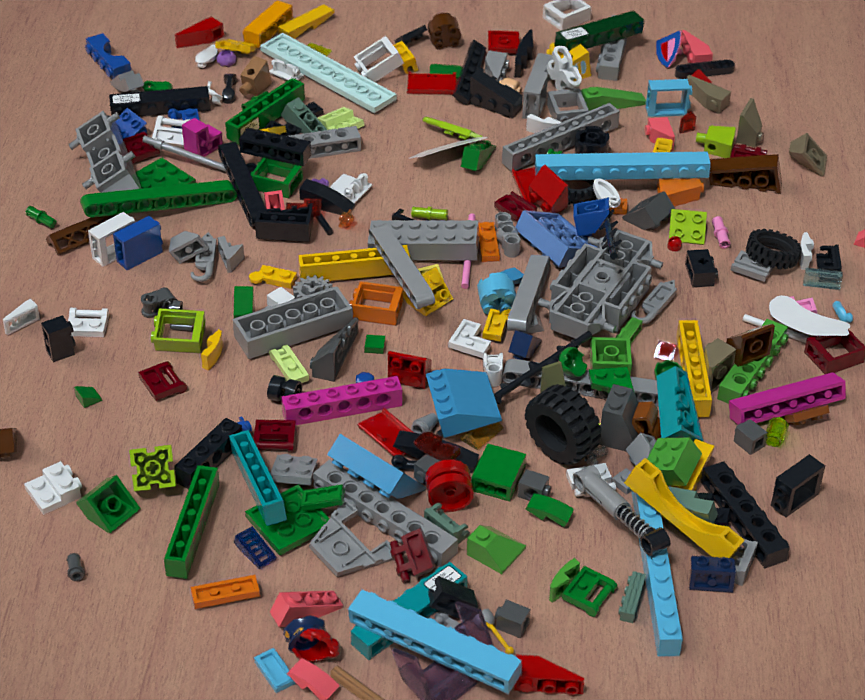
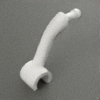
[207,81,223,106]

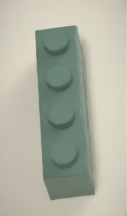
[618,571,646,623]

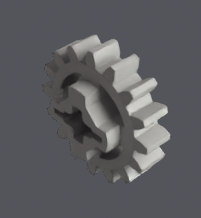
[293,275,333,299]

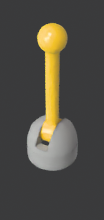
[475,609,514,654]

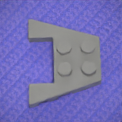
[309,498,395,577]

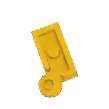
[249,265,297,289]
[482,309,511,342]

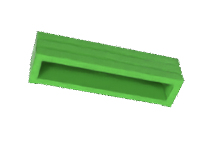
[616,317,643,345]

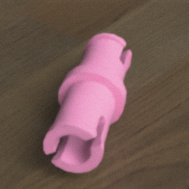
[711,216,731,249]

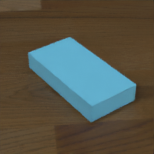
[254,648,296,693]

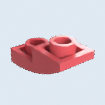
[287,658,340,700]

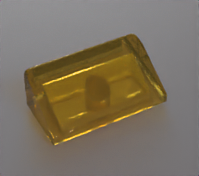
[460,422,504,450]

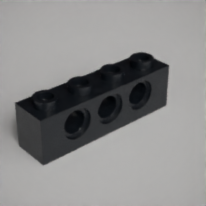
[239,127,311,167]
[174,418,242,489]

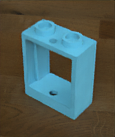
[646,79,692,117]

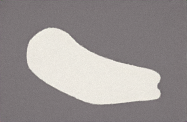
[410,137,488,158]
[769,295,850,336]

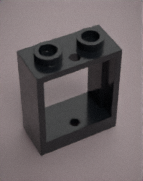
[771,454,825,517]

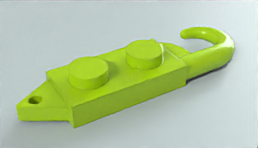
[422,117,483,140]

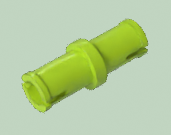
[411,206,448,221]

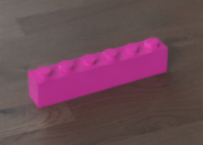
[729,372,846,424]

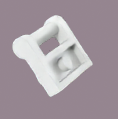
[152,115,190,148]
[68,308,109,337]

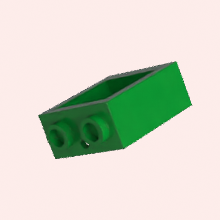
[250,158,303,198]

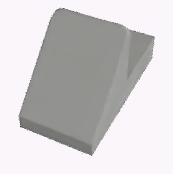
[218,236,244,273]

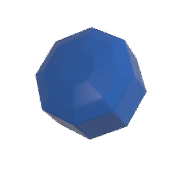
[356,372,374,383]

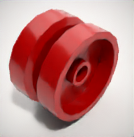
[425,459,474,512]

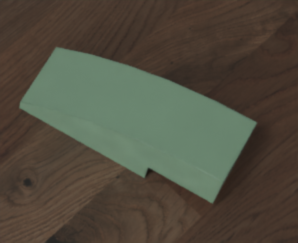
[668,486,718,524]

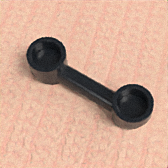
[222,73,237,104]

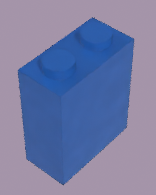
[113,216,163,270]

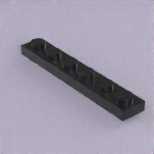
[452,39,486,105]

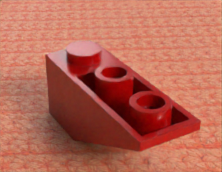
[175,16,224,48]
[514,654,584,695]

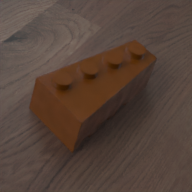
[709,154,782,194]

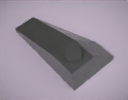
[310,317,358,382]

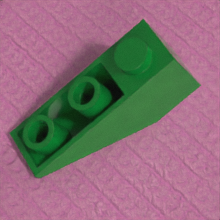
[460,140,496,171]

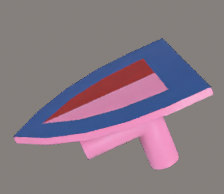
[656,30,683,68]

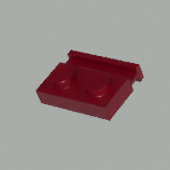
[494,191,537,222]

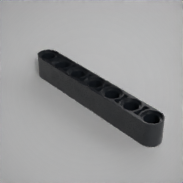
[218,142,266,227]

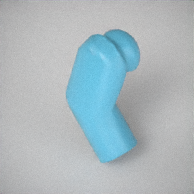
[832,301,853,323]

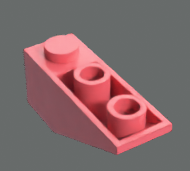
[680,30,713,64]
[270,591,343,627]

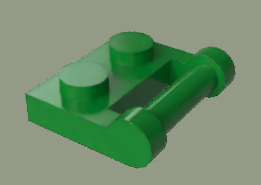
[562,566,618,617]

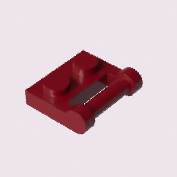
[138,361,187,401]
[253,419,296,452]

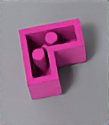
[182,118,223,157]

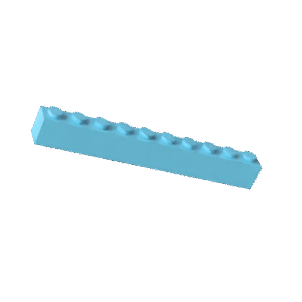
[535,152,711,180]
[631,490,683,657]

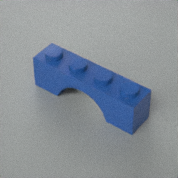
[85,33,131,80]

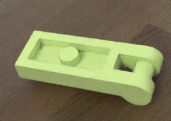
[269,345,309,383]

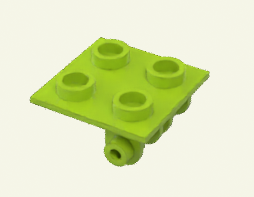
[669,209,707,245]

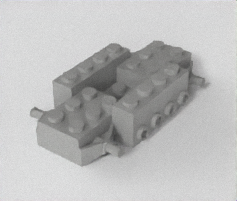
[538,229,663,339]

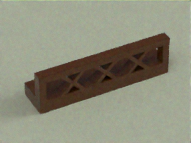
[46,215,116,255]

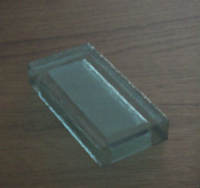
[803,268,843,290]

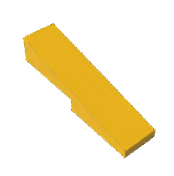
[278,4,335,39]

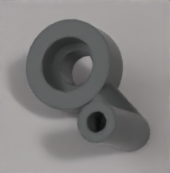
[169,300,193,331]

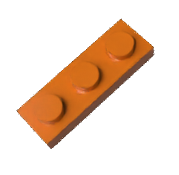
[478,222,500,262]
[191,575,260,609]

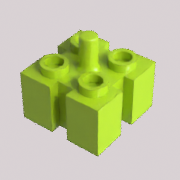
[129,445,176,491]

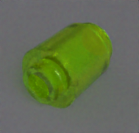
[766,417,789,447]

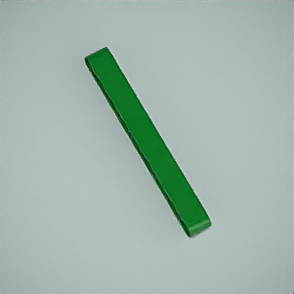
[80,180,237,217]

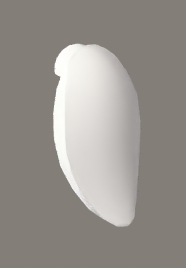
[195,44,217,68]
[593,179,621,208]

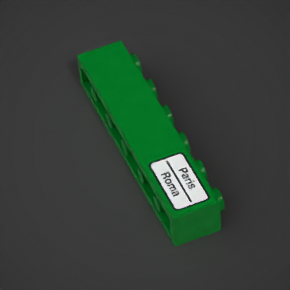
[225,78,305,145]

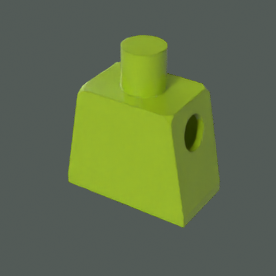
[695,126,736,158]

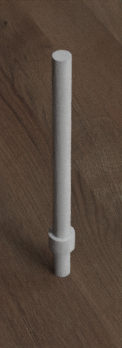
[143,136,226,172]

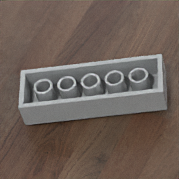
[367,220,479,260]
[233,286,353,359]

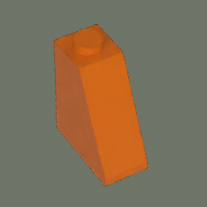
[657,178,704,207]

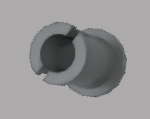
[66,553,85,581]

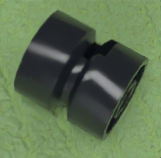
[267,375,302,402]

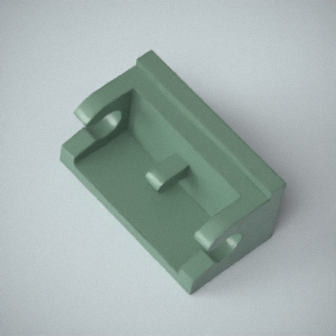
[424,503,470,544]

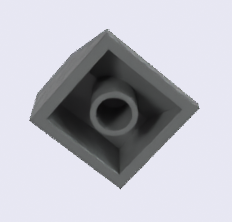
[622,191,675,230]

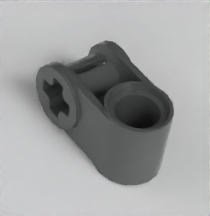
[141,287,177,318]

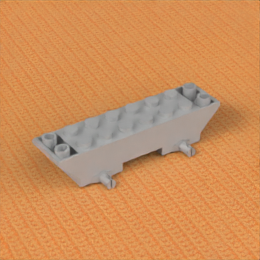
[68,111,142,193]

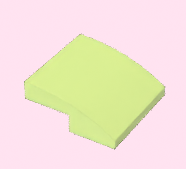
[317,107,364,130]

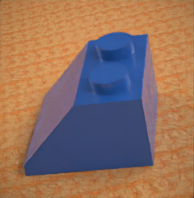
[573,197,610,237]

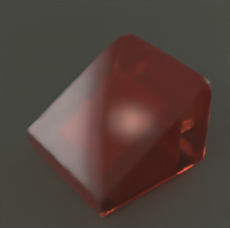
[679,111,696,133]
[654,340,678,361]

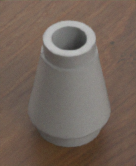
[411,413,439,435]

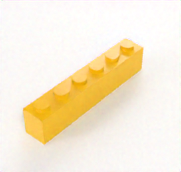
[298,245,410,281]

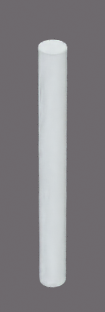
[742,314,809,343]

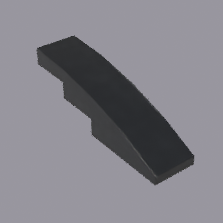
[514,30,533,78]
[393,430,479,473]

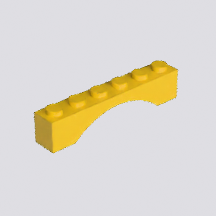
[624,458,745,558]

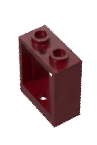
[804,329,865,374]

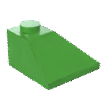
[467,525,526,574]

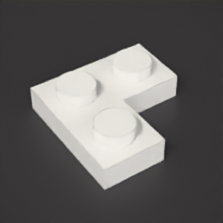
[448,319,491,358]

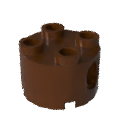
[427,13,461,50]

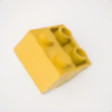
[399,267,453,316]

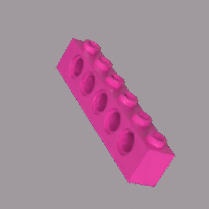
[282,376,402,425]

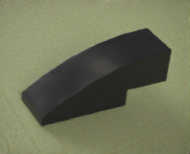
[299,179,355,217]

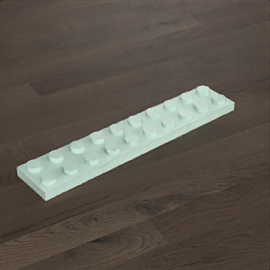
[260,33,397,113]

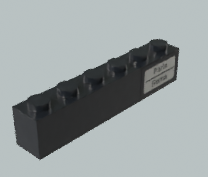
[109,86,211,117]

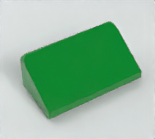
[429,64,462,79]

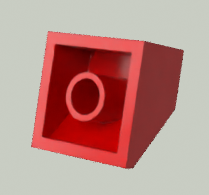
[529,165,568,213]

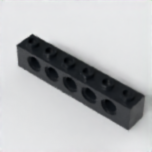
[701,461,790,569]

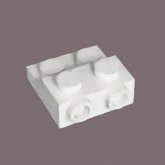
[24,461,82,515]

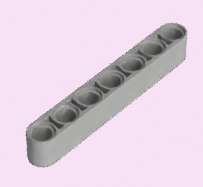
[369,224,435,309]
[507,255,550,332]

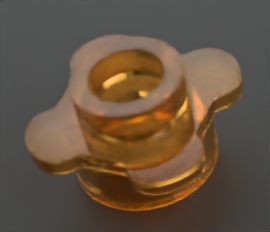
[338,209,355,228]

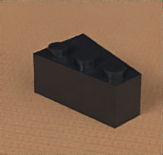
[470,67,523,118]
[255,203,314,242]

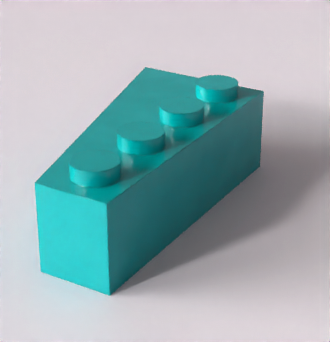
[656,366,703,442]

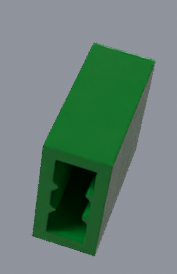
[471,444,526,502]

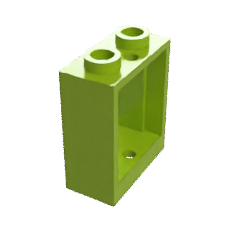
[151,308,206,353]

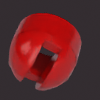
[667,236,682,252]

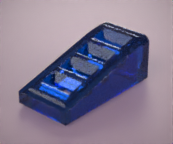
[234,526,277,569]

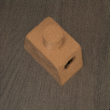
[239,56,272,96]

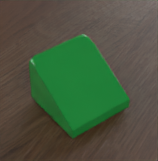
[74,386,102,408]

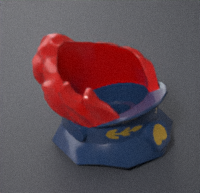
[283,615,340,662]

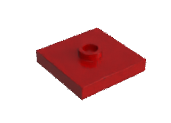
[488,31,519,53]

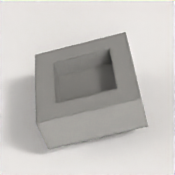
[612,468,631,495]

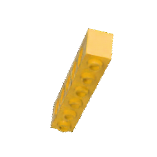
[676,320,712,417]

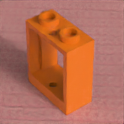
[349,281,403,325]

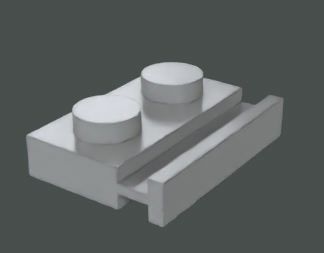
[731,250,773,282]

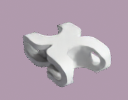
[546,46,582,91]

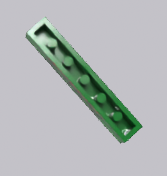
[164,465,220,579]

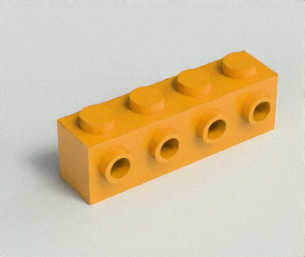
[243,0,293,48]

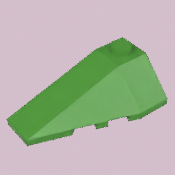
[580,87,646,111]

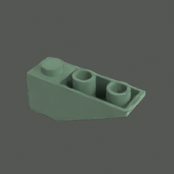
[281,97,327,134]

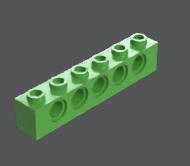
[717,319,789,404]

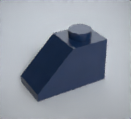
[508,330,542,360]

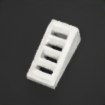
[3,299,40,335]

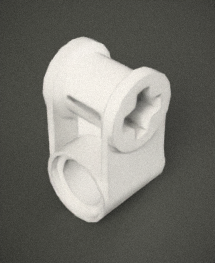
[483,353,503,387]

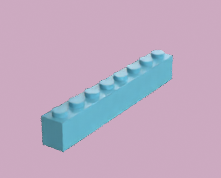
[348,590,522,694]

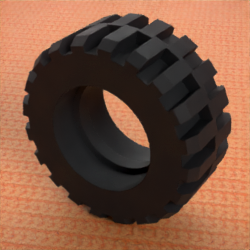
[525,384,602,465]

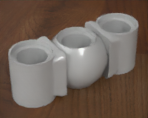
[495,212,520,258]

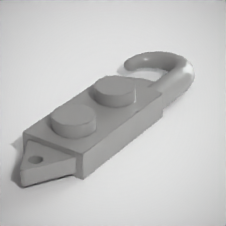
[190,232,217,282]
[631,280,677,324]

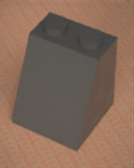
[599,384,638,452]

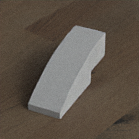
[110,70,144,92]

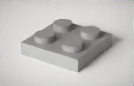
[270,454,318,485]

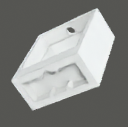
[543,0,591,31]
[354,36,404,82]
[88,212,135,267]

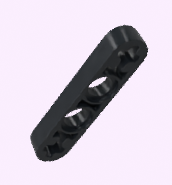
[675,60,735,79]

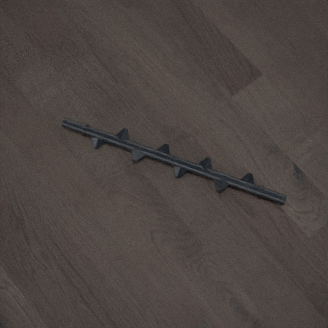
[599,208,622,260]
[436,331,593,439]

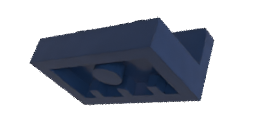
[689,556,736,593]

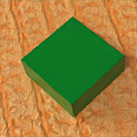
[364,334,386,354]

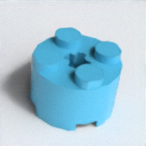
[477,272,516,314]

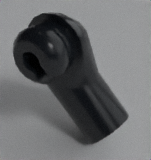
[391,454,417,471]

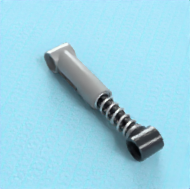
[573,465,671,556]

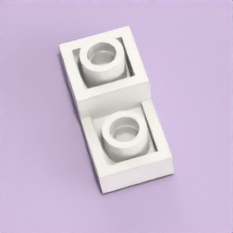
[526,114,561,133]
[799,232,814,270]

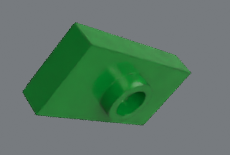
[301,484,345,511]

